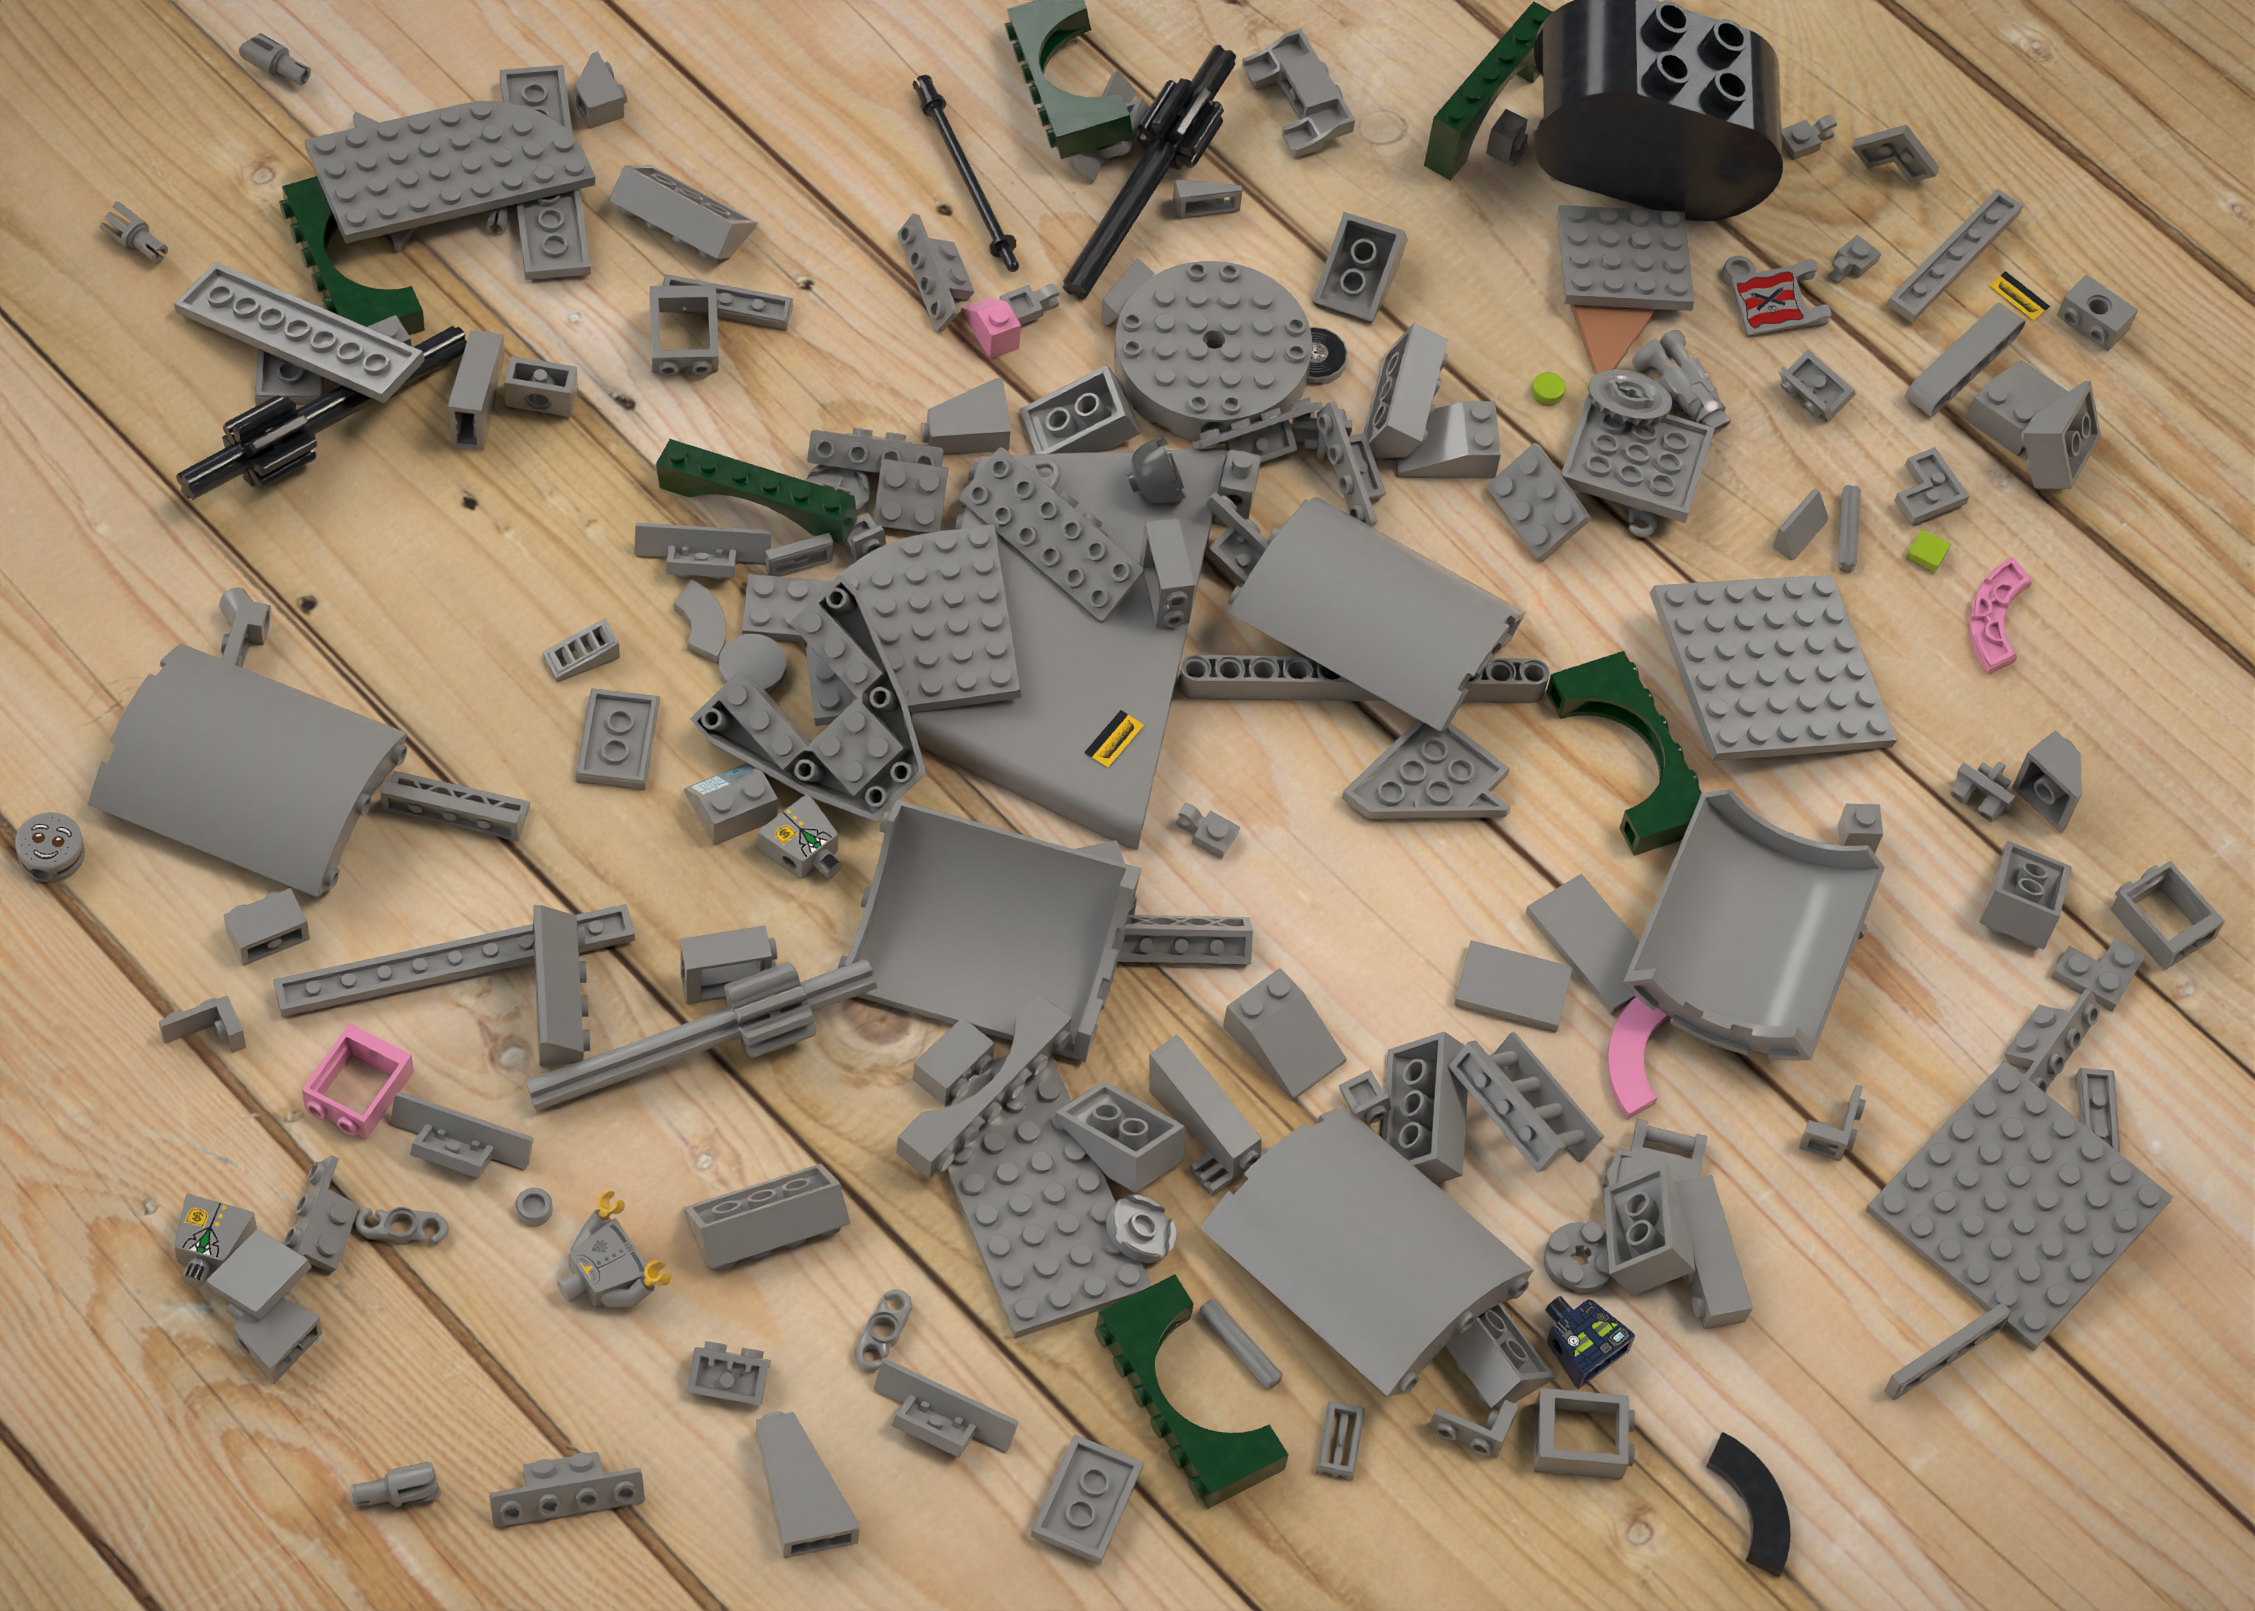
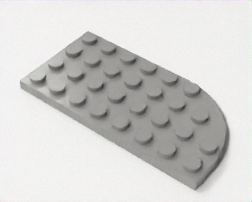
[305,101,595,243]
[945,1054,1152,1339]

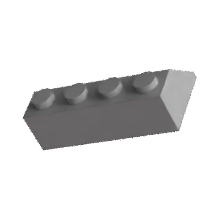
[609,165,758,261]
[1363,323,1448,458]
[533,905,590,1065]
[1382,1031,1468,1184]
[683,1163,850,1269]
[1444,1303,1555,1408]

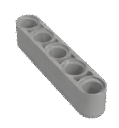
[1905,302,2026,417]

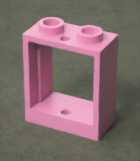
[302,1023,414,1139]

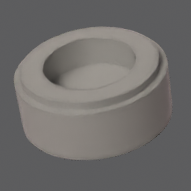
[1722,256,1756,286]
[515,1188,553,1227]

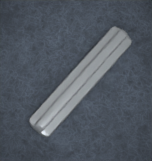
[1837,485,1861,572]
[1199,1299,1283,1389]

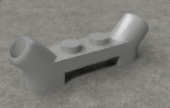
[219,588,271,667]

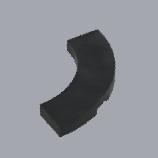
[1706,1431,1791,1578]

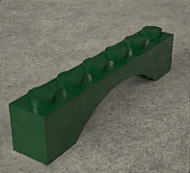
[656,439,857,546]

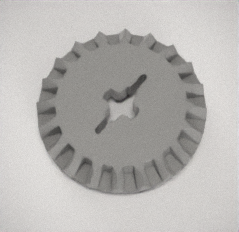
[1588,370,1672,425]

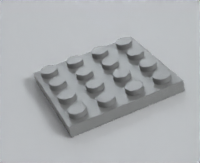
[1557,205,1694,311]
[1561,393,1715,523]

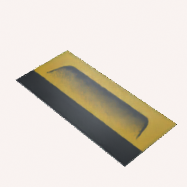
[1989,271,2050,321]
[1084,710,1144,768]

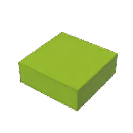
[1906,529,1951,573]

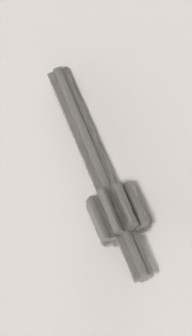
[525,959,877,1111]

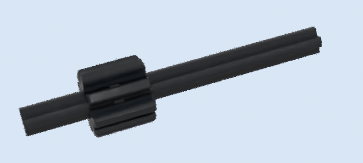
[1063,45,1236,300]
[176,326,467,500]

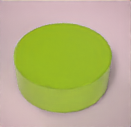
[1532,372,1565,405]

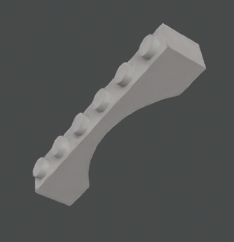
[896,993,1072,1179]

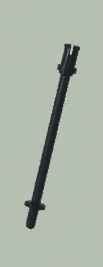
[912,75,1019,272]

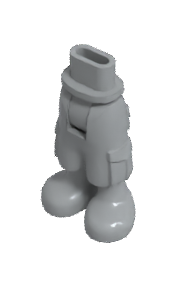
[1632,330,1731,434]

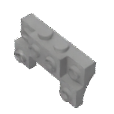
[1242,29,1355,158]

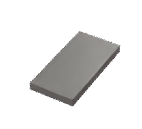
[1525,874,1640,1015]

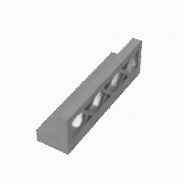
[380,771,530,842]
[1118,915,1253,964]

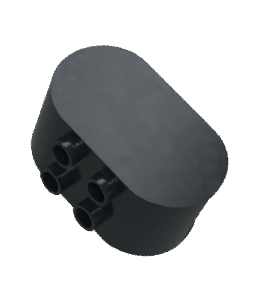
[1534,0,1783,221]

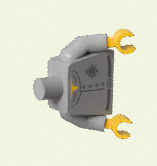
[557,1191,671,1308]

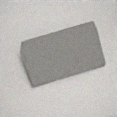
[1102,259,1155,326]
[1773,488,1828,560]

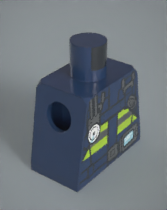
[1545,1296,1636,1389]

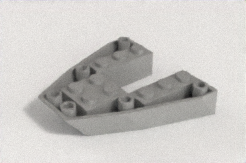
[690,575,926,821]

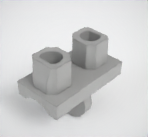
[1291,409,1352,459]
[1951,762,2015,822]

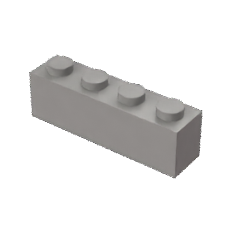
[1674,1175,1753,1329]

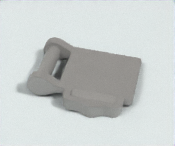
[1605,1119,1707,1187]

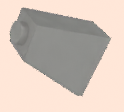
[921,378,1011,455]

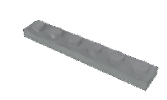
[1887,189,2023,323]

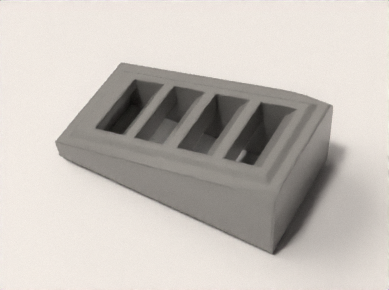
[1173,180,1243,218]
[543,619,620,682]

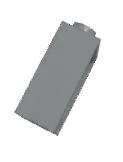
[650,285,719,375]
[1140,518,1195,627]
[2111,861,2225,971]
[680,926,778,1005]
[1534,1388,1635,1479]

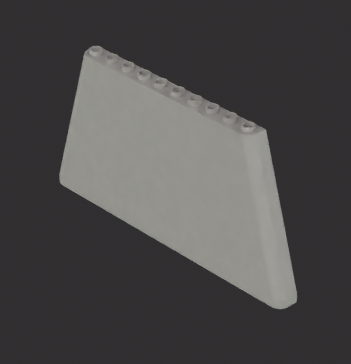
[910,448,1227,849]

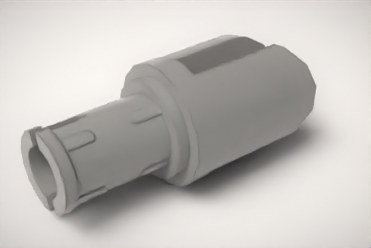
[239,33,311,86]
[99,201,168,263]
[351,1462,441,1509]

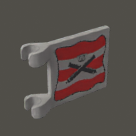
[1730,259,1831,337]

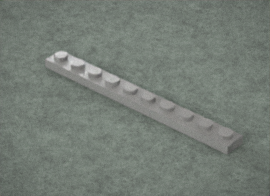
[274,904,635,1017]

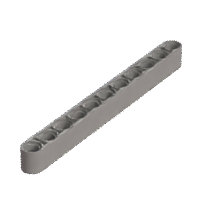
[1178,655,1550,703]

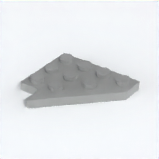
[1342,719,1510,819]

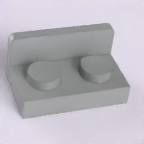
[687,1341,771,1405]

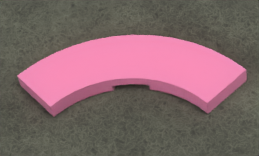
[1969,557,2032,675]
[1606,997,1670,1119]

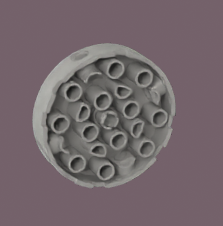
[1114,261,1312,443]

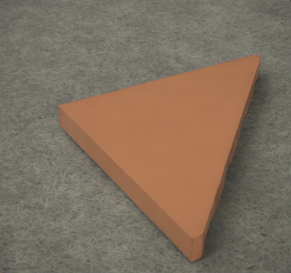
[1570,304,1657,375]

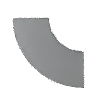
[674,579,726,663]

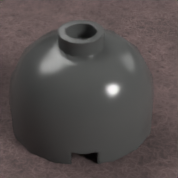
[1127,436,1186,505]

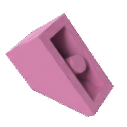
[961,297,1021,359]

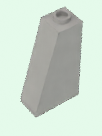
[448,330,505,450]
[1149,1035,1261,1177]
[756,1411,859,1558]

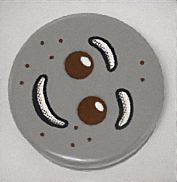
[15,812,85,882]

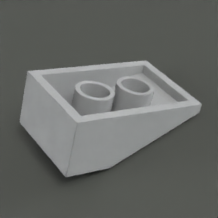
[1312,212,1408,322]
[1966,360,2068,456]
[1020,365,1140,454]
[2021,381,2101,489]
[1396,401,1501,478]
[1979,840,2072,949]
[1223,968,1347,1101]
[1055,1081,1185,1193]
[1603,1162,1695,1296]

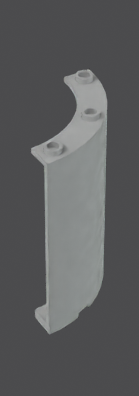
[1228,497,1526,732]
[88,643,407,897]
[1623,789,1885,1061]
[838,800,1142,1062]
[1200,1108,1534,1397]

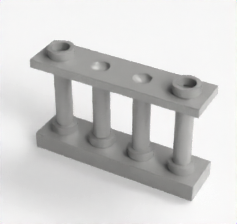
[1448,1032,1604,1173]

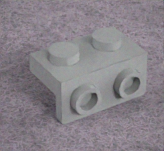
[1779,350,1856,422]

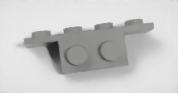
[1072,71,1149,182]
[898,214,974,332]
[1192,398,1323,462]
[1316,401,1386,527]
[807,428,943,473]
[1206,492,1269,585]
[635,523,771,580]
[2004,989,2100,1093]
[391,1092,533,1178]
[284,1155,360,1273]
[874,1359,1018,1457]
[489,1452,645,1528]

